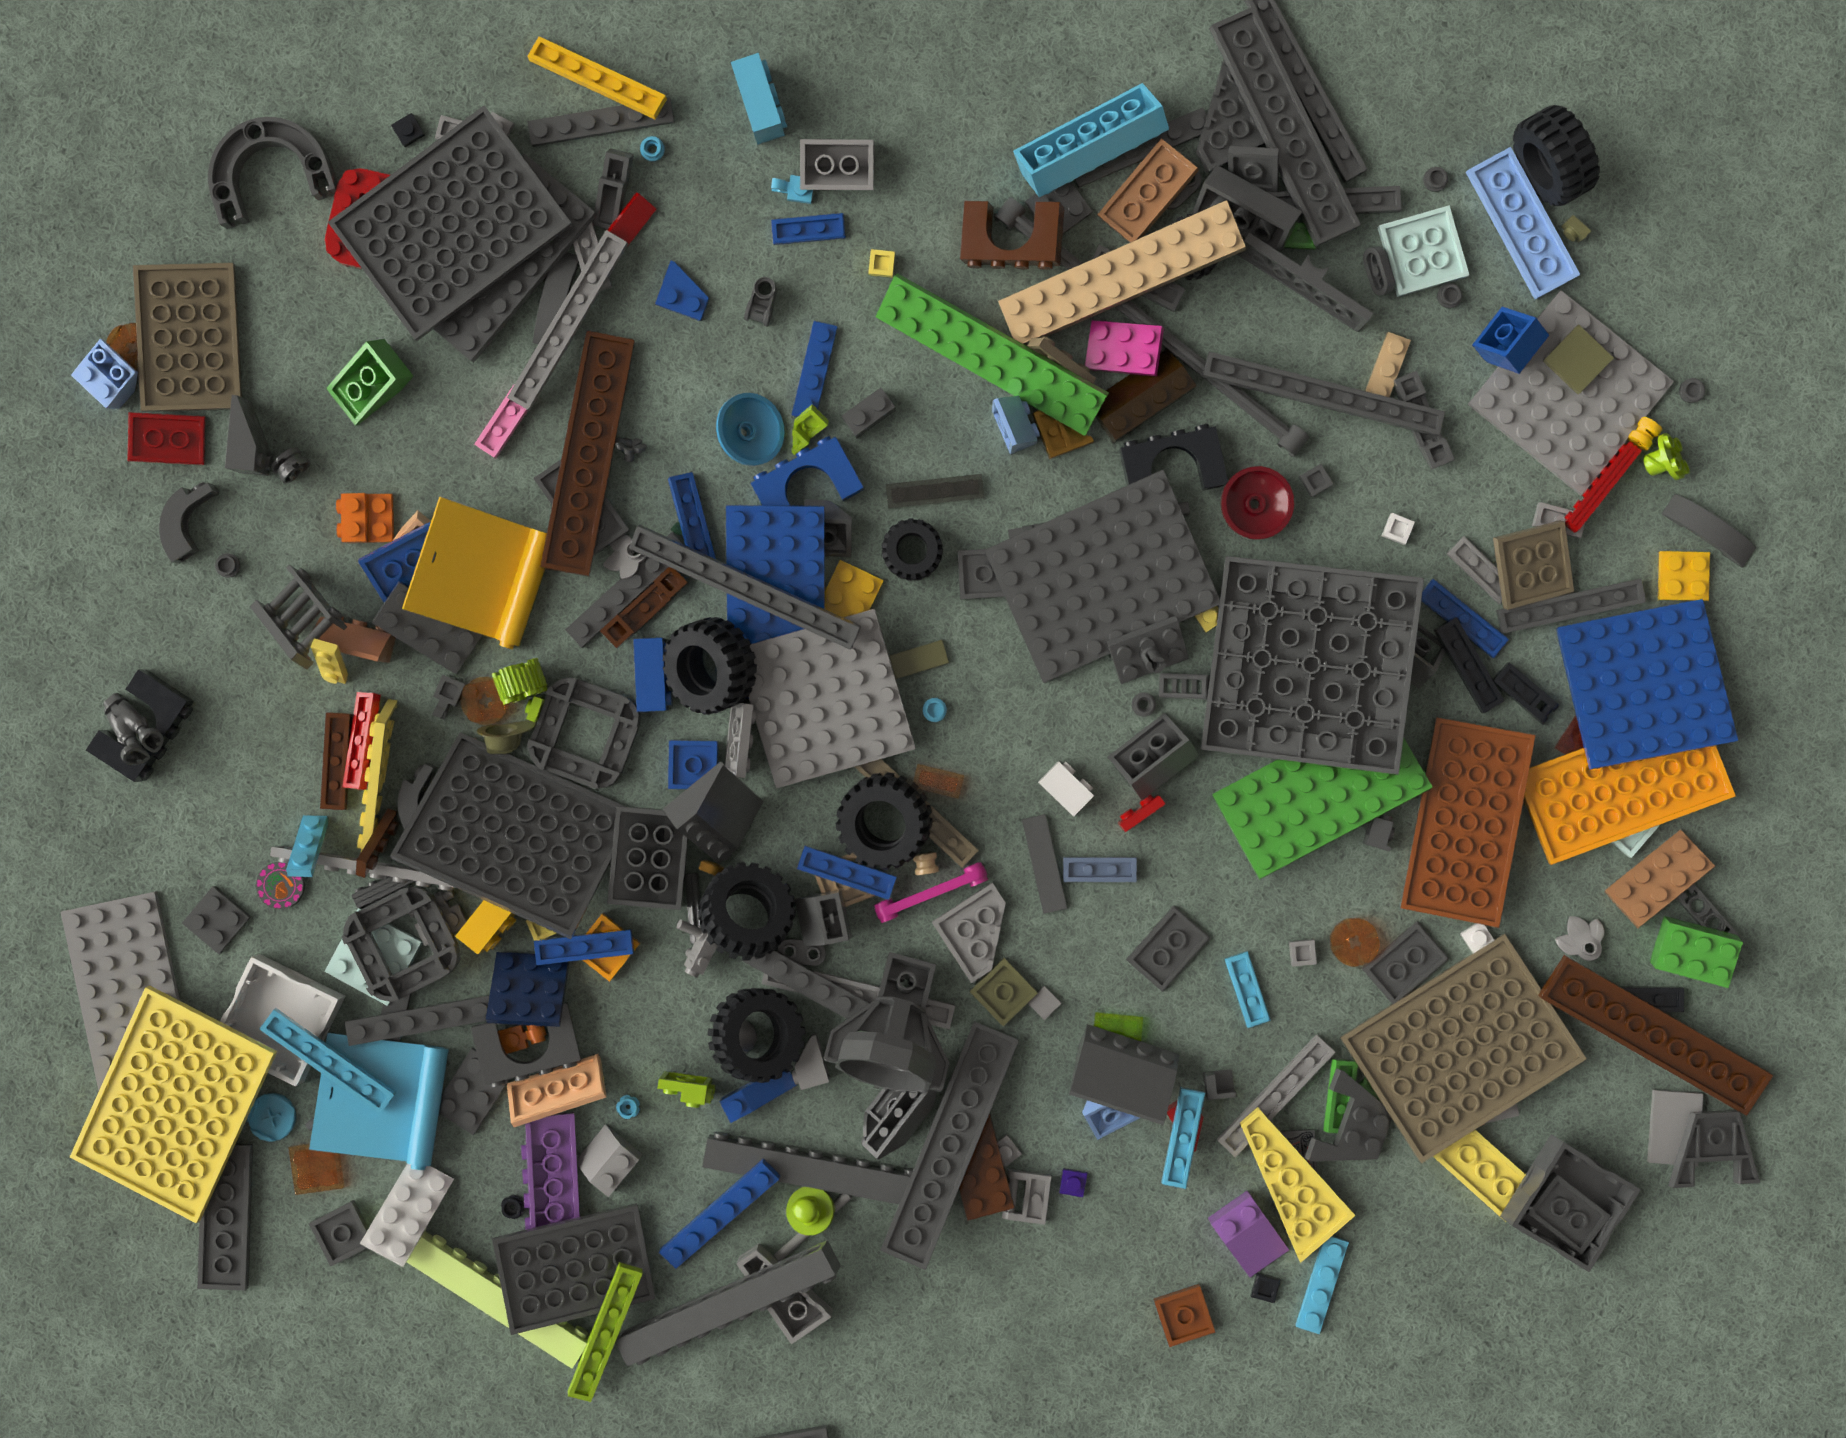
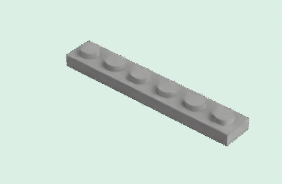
[1217,1034,1336,1158]

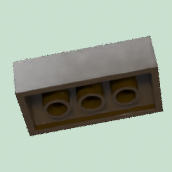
[1096,350,1197,444]

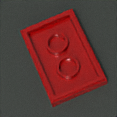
[127,412,205,465]

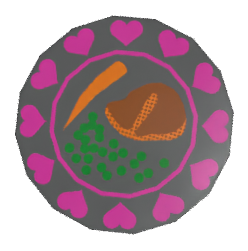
[256,861,306,909]

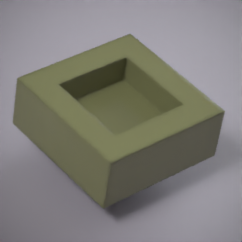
[1561,215,1591,243]

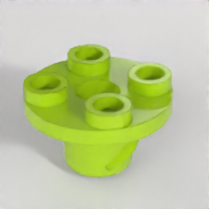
[1643,433,1690,480]
[786,1187,836,1236]

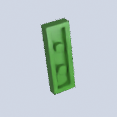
[1323,1059,1358,1133]

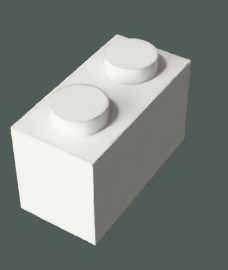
[1038,761,1094,816]

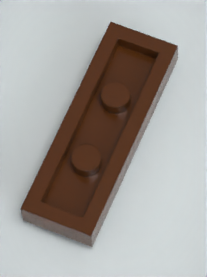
[356,808,399,878]

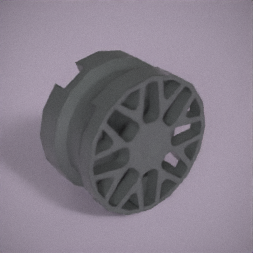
[271,447,310,484]

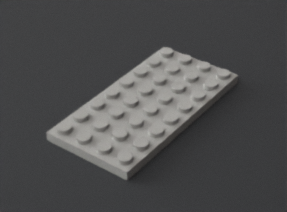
[61,891,180,1091]

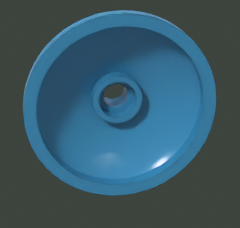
[716,393,785,466]

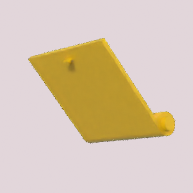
[402,497,547,650]

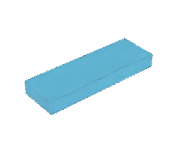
[1224,951,1271,1028]

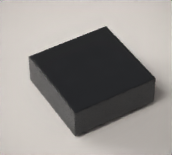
[1250,1273,1281,1303]

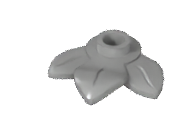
[603,535,647,579]
[1555,916,1605,961]

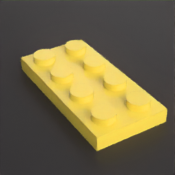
[1433,1130,1526,1222]

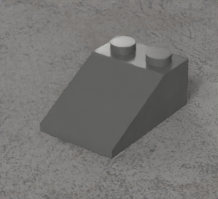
[225,395,274,476]

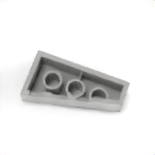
[736,1243,833,1344]

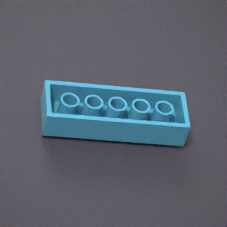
[1013,83,1169,197]

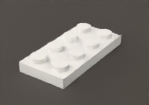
[360,1164,454,1267]

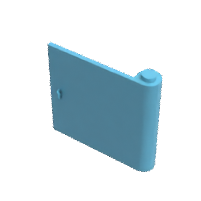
[309,1033,449,1170]

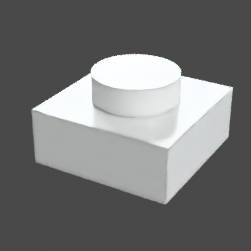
[1382,513,1415,545]
[1460,923,1494,953]

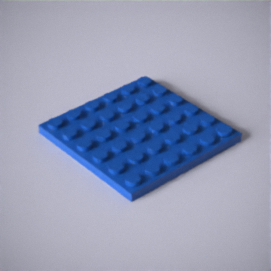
[1556,599,1738,770]

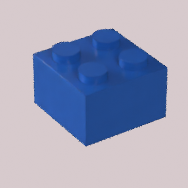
[1472,307,1549,374]

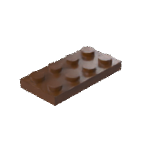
[959,1113,1015,1221]

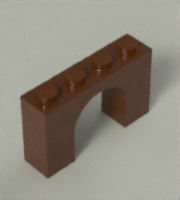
[960,201,1065,270]

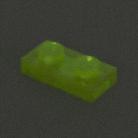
[1094,1012,1144,1041]

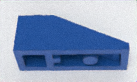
[719,1071,797,1123]

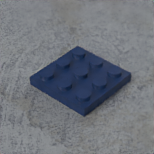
[486,952,569,1027]

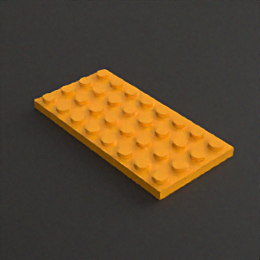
[1524,746,1736,865]

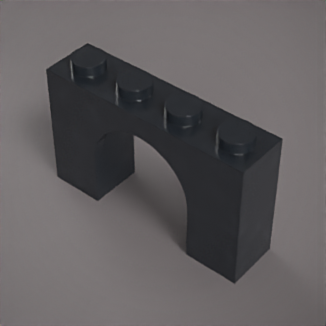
[1119,424,1228,491]
[86,669,194,782]

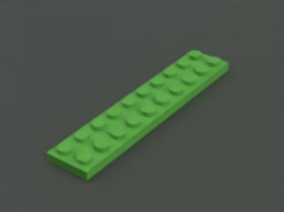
[876,273,1109,436]

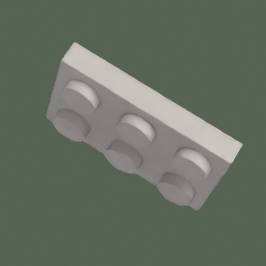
[724,703,756,778]

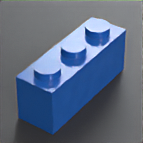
[633,638,673,712]

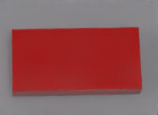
[607,192,656,247]

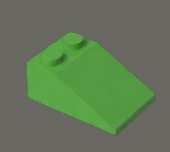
[326,339,413,426]

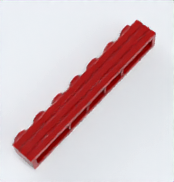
[1564,442,1642,533]

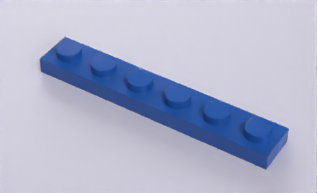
[659,1158,780,1269]

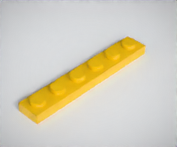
[527,36,667,120]

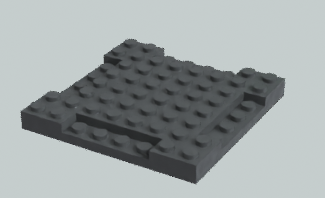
[1201,556,1424,775]

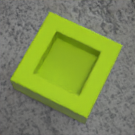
[525,696,545,722]

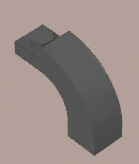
[159,482,219,564]
[398,763,438,829]

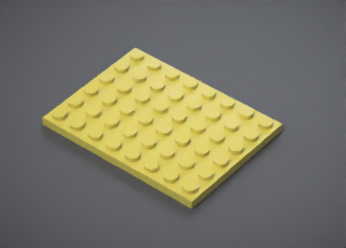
[70,985,277,1223]

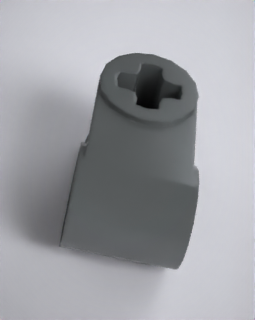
[744,277,777,327]

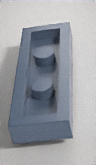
[1063,857,1137,882]

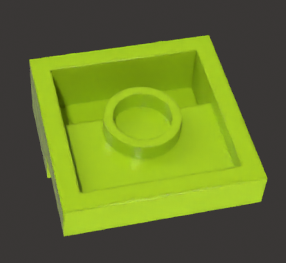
[657,1071,716,1108]

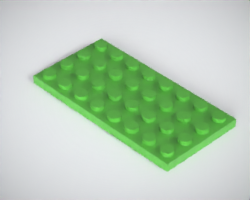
[1212,737,1433,880]

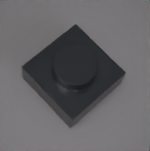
[391,113,425,147]

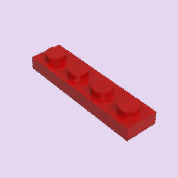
[342,692,381,790]

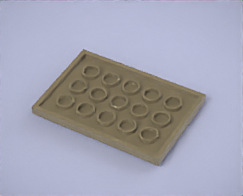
[133,263,242,412]

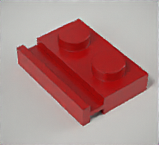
[1118,794,1165,832]

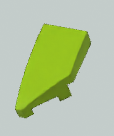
[792,404,829,455]

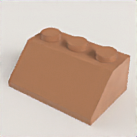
[312,617,396,663]

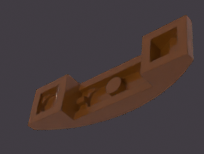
[600,567,688,648]

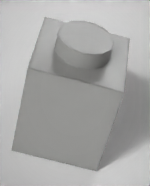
[792,1032,830,1090]

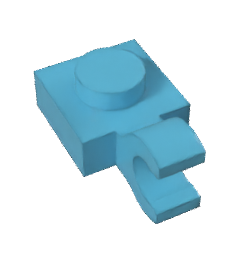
[771,175,813,204]

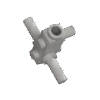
[677,920,718,978]

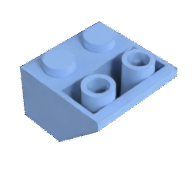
[71,339,138,409]

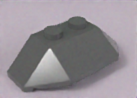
[861,1088,937,1160]

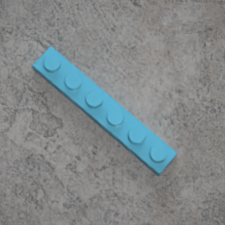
[259,1008,396,1114]

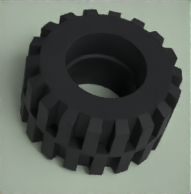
[882,518,943,581]

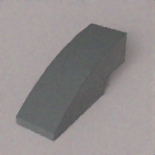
[593,148,634,229]

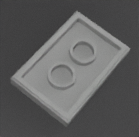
[1647,1089,1703,1167]

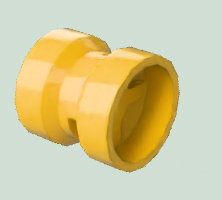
[1628,417,1663,451]

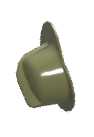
[477,720,536,754]

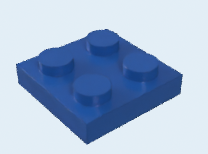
[668,740,718,789]

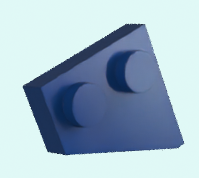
[655,260,709,321]

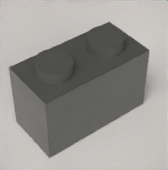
[842,387,896,439]

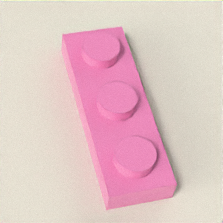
[474,384,528,459]

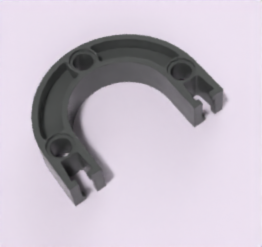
[208,117,338,229]

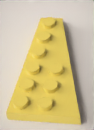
[357,699,397,852]
[1240,1107,1355,1263]

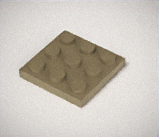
[1493,520,1574,610]

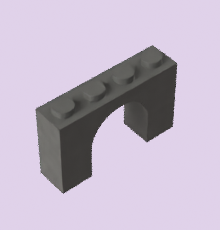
[471,1002,581,1088]

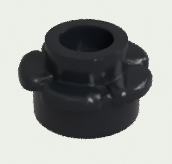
[501,1195,525,1219]

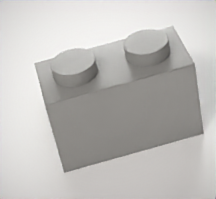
[577,1124,643,1197]

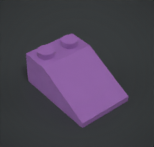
[1208,1191,1289,1277]

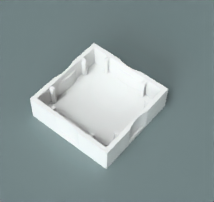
[220,954,345,1086]

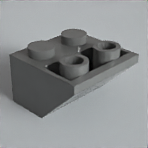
[795,889,852,946]

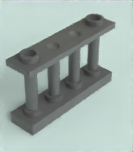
[250,564,347,670]

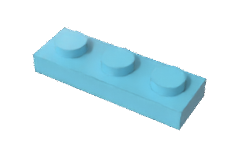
[286,815,328,877]

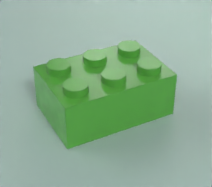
[1650,916,1743,988]

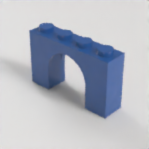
[751,436,864,505]

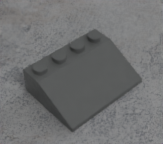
[663,762,763,864]
[607,806,688,910]
[1069,1024,1180,1125]

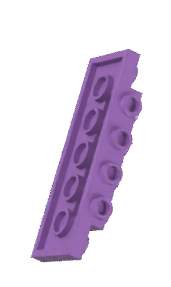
[521,1112,580,1230]

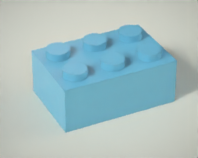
[731,53,787,145]

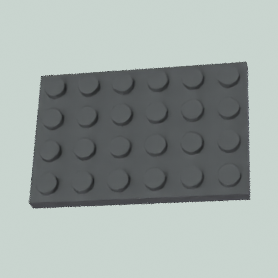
[492,1203,655,1335]

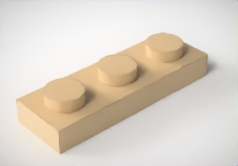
[1365,332,1411,397]

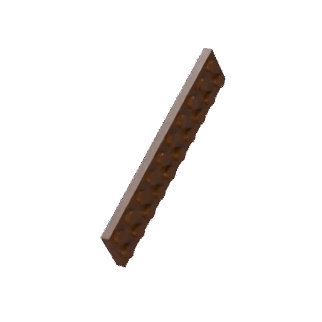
[540,330,635,577]
[1538,955,1773,1116]

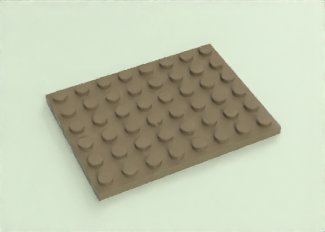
[1340,934,1587,1163]

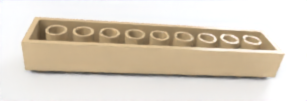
[998,200,1246,346]

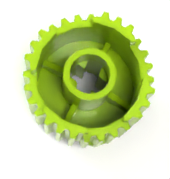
[492,658,548,705]

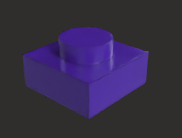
[1059,1168,1087,1198]

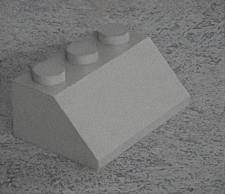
[800,139,875,190]

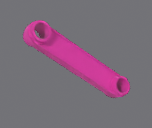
[874,861,988,923]

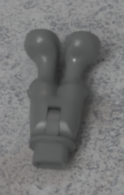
[103,693,163,765]

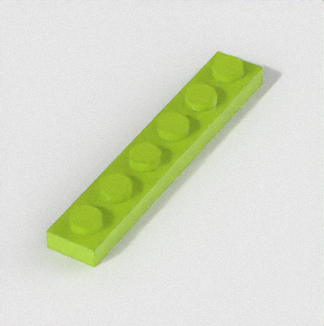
[568,1262,643,1402]

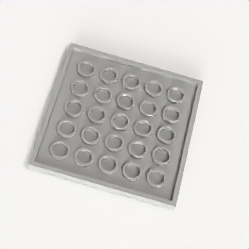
[1468,290,1674,495]
[748,608,916,788]

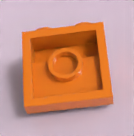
[336,493,394,543]

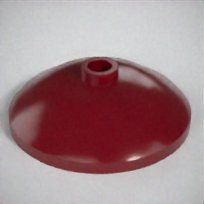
[1221,466,1294,540]

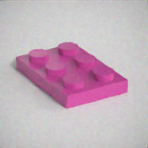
[1085,320,1164,376]

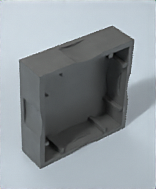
[1500,1134,1641,1272]

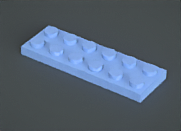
[1466,147,1580,300]

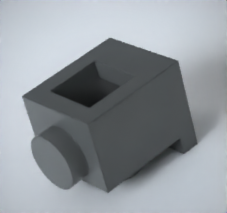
[1363,815,1395,852]

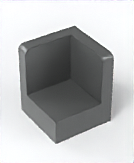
[1203,1069,1237,1100]

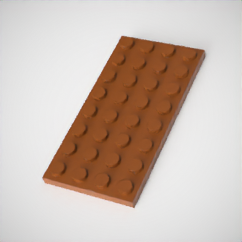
[1400,718,1536,928]

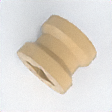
[913,852,939,875]

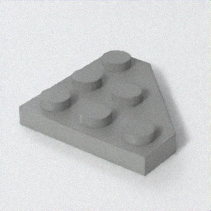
[932,882,1006,983]

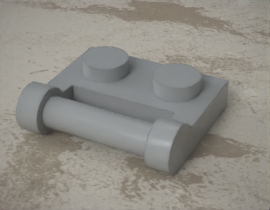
[1002,1169,1051,1225]

